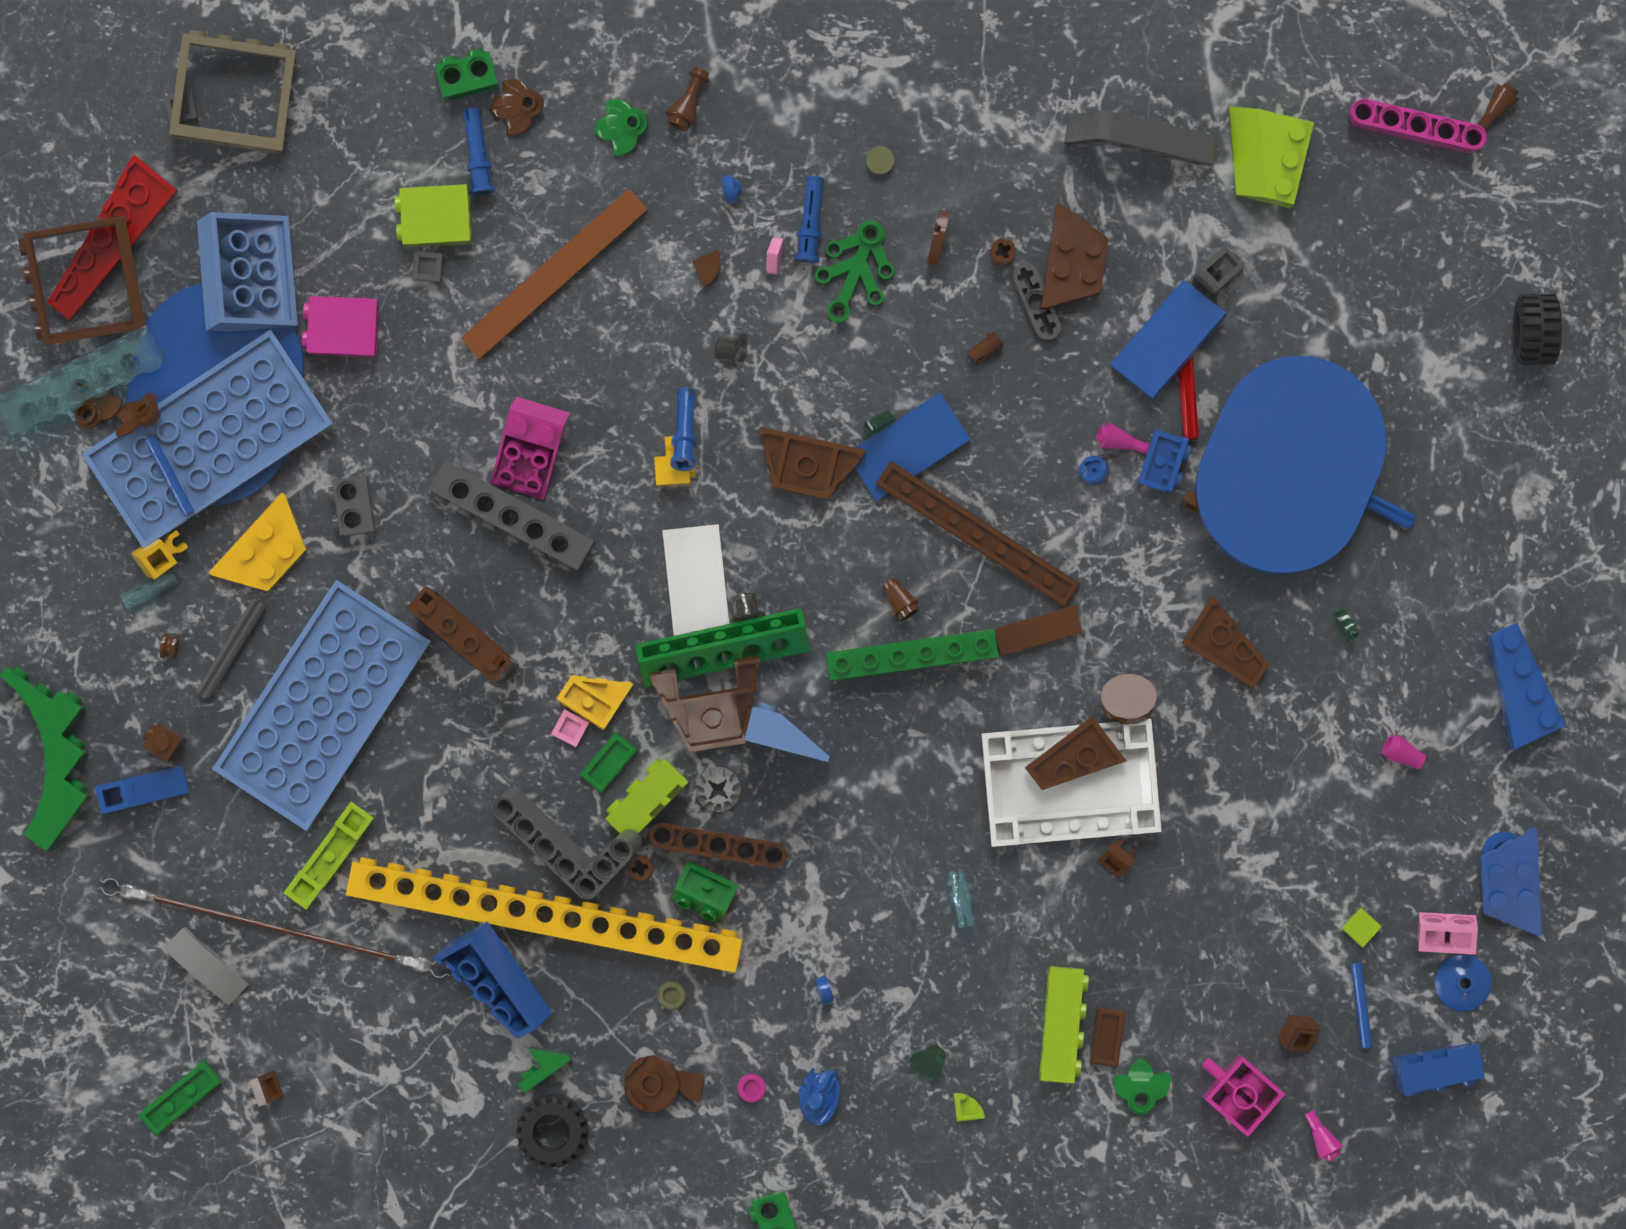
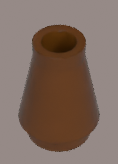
[882,577,920,621]

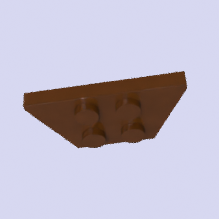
[1040,203,1109,310]
[759,426,866,500]

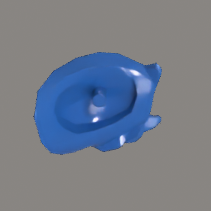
[798,1068,840,1126]

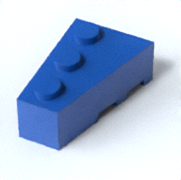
[1391,1042,1485,1096]

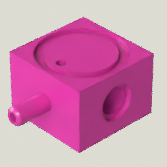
[1202,1054,1285,1137]

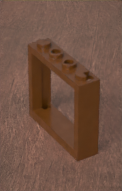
[18,215,146,346]
[407,586,519,685]

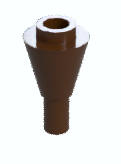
[1477,82,1519,131]

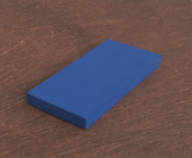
[1110,279,1227,400]
[854,392,971,502]

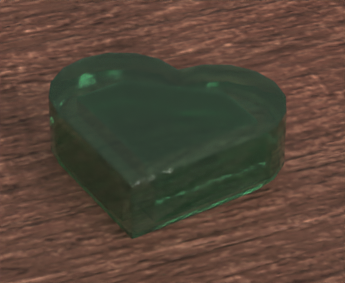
[863,410,896,437]
[1333,609,1359,643]
[909,1045,946,1081]

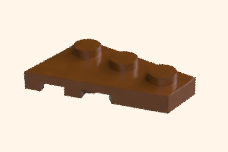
[1181,595,1269,689]
[1024,716,1127,790]

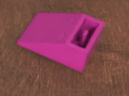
[490,397,570,500]

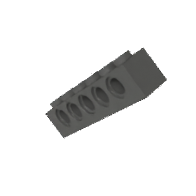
[429,460,595,573]

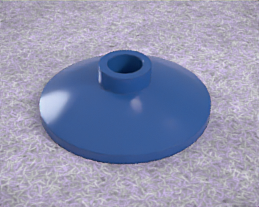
[1435,954,1492,1011]

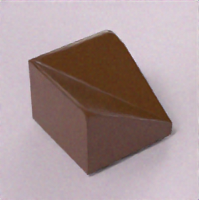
[1278,1015,1320,1052]

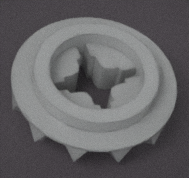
[696,767,741,812]

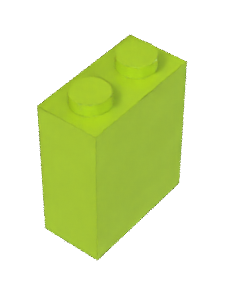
[395,184,472,248]

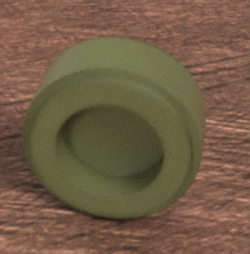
[866,146,894,175]
[657,981,686,1010]

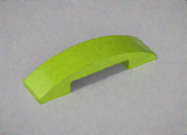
[284,802,374,910]

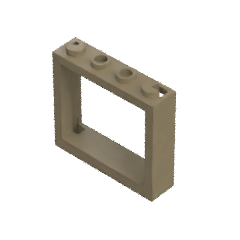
[169,30,296,154]

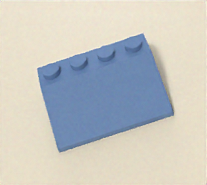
[197,212,298,332]
[744,703,830,762]

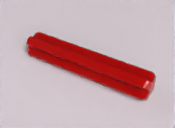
[1179,357,1199,440]

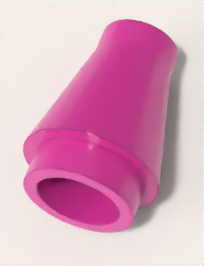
[1382,734,1426,769]

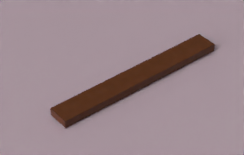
[875,461,1080,607]

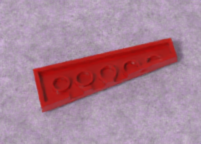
[48,155,178,321]

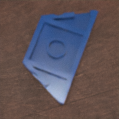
[1480,827,1542,935]

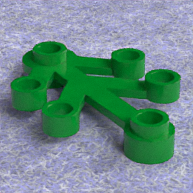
[815,220,894,323]

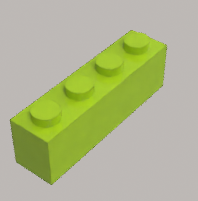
[1039,966,1089,1083]

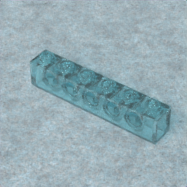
[0,325,163,436]

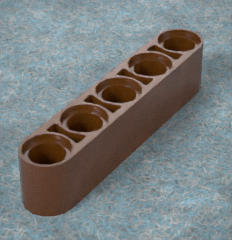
[649,823,787,868]

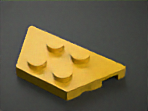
[208,493,307,592]

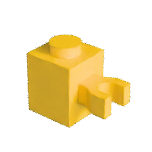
[654,436,696,487]
[131,530,188,580]

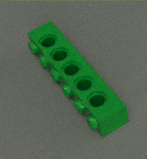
[635,608,811,687]
[826,629,999,681]

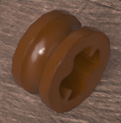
[160,633,179,660]

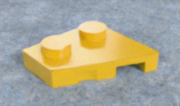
[556,675,633,731]

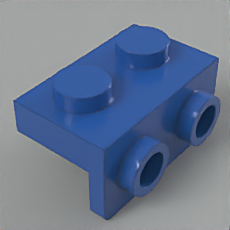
[1137,429,1192,494]

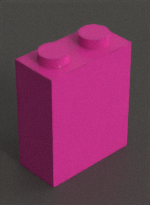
[302,296,380,358]

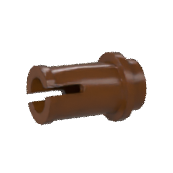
[967,332,1004,366]

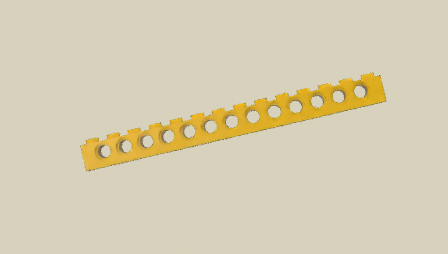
[346,857,743,973]

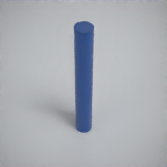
[145,436,194,516]
[1351,962,1373,1048]

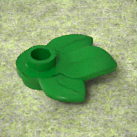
[594,99,648,156]
[1114,1058,1171,1115]

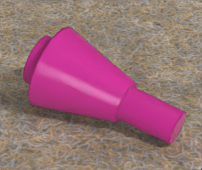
[1096,421,1149,454]
[1304,1110,1344,1162]

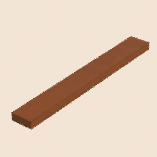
[461,189,648,359]

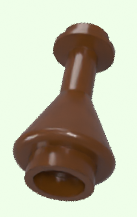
[665,67,710,131]

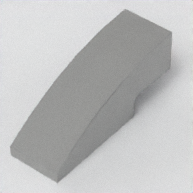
[163,927,249,1005]

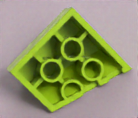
[1228,106,1314,209]

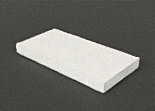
[662,524,729,636]

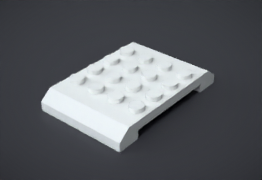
[981,719,1161,847]

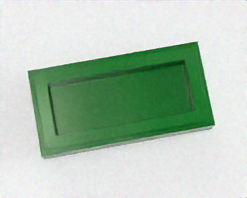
[580,732,638,793]

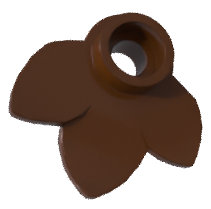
[489,79,544,136]
[70,376,123,429]
[115,393,161,437]

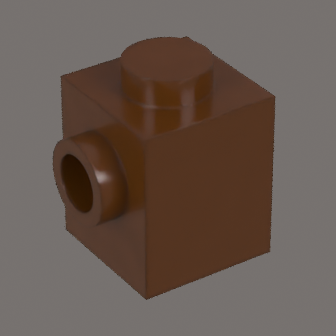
[142,723,186,762]

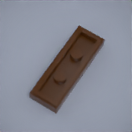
[994,605,1083,656]

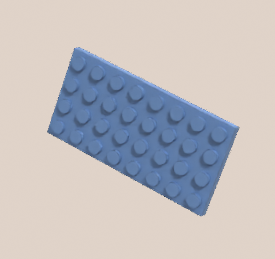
[81,329,334,548]
[212,580,432,831]

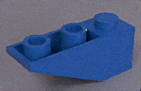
[95,766,189,814]

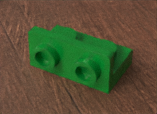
[670,861,739,923]

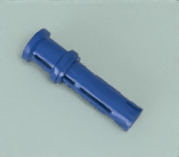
[463,108,495,196]
[794,176,824,263]
[670,388,697,471]

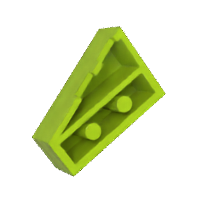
[605,758,690,834]

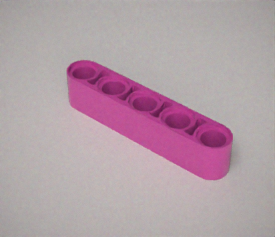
[1348,99,1487,153]

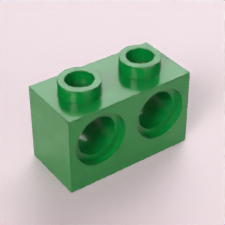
[435,49,500,102]
[748,1189,797,1229]

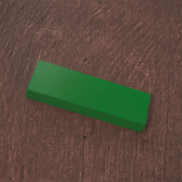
[138,1060,223,1136]

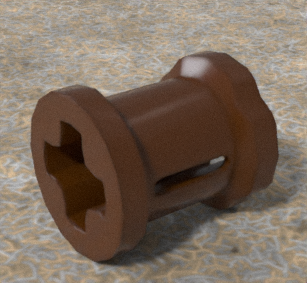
[990,238,1016,266]
[627,855,654,881]

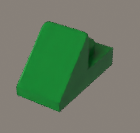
[518,1047,572,1093]

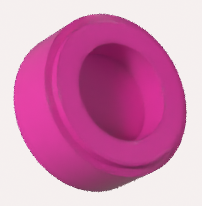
[738,1073,766,1102]

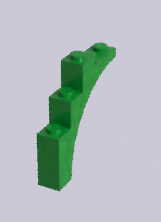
[0,666,91,851]

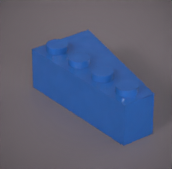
[1487,623,1566,750]
[433,921,552,1039]

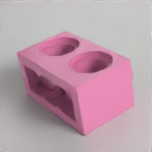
[1417,912,1478,955]

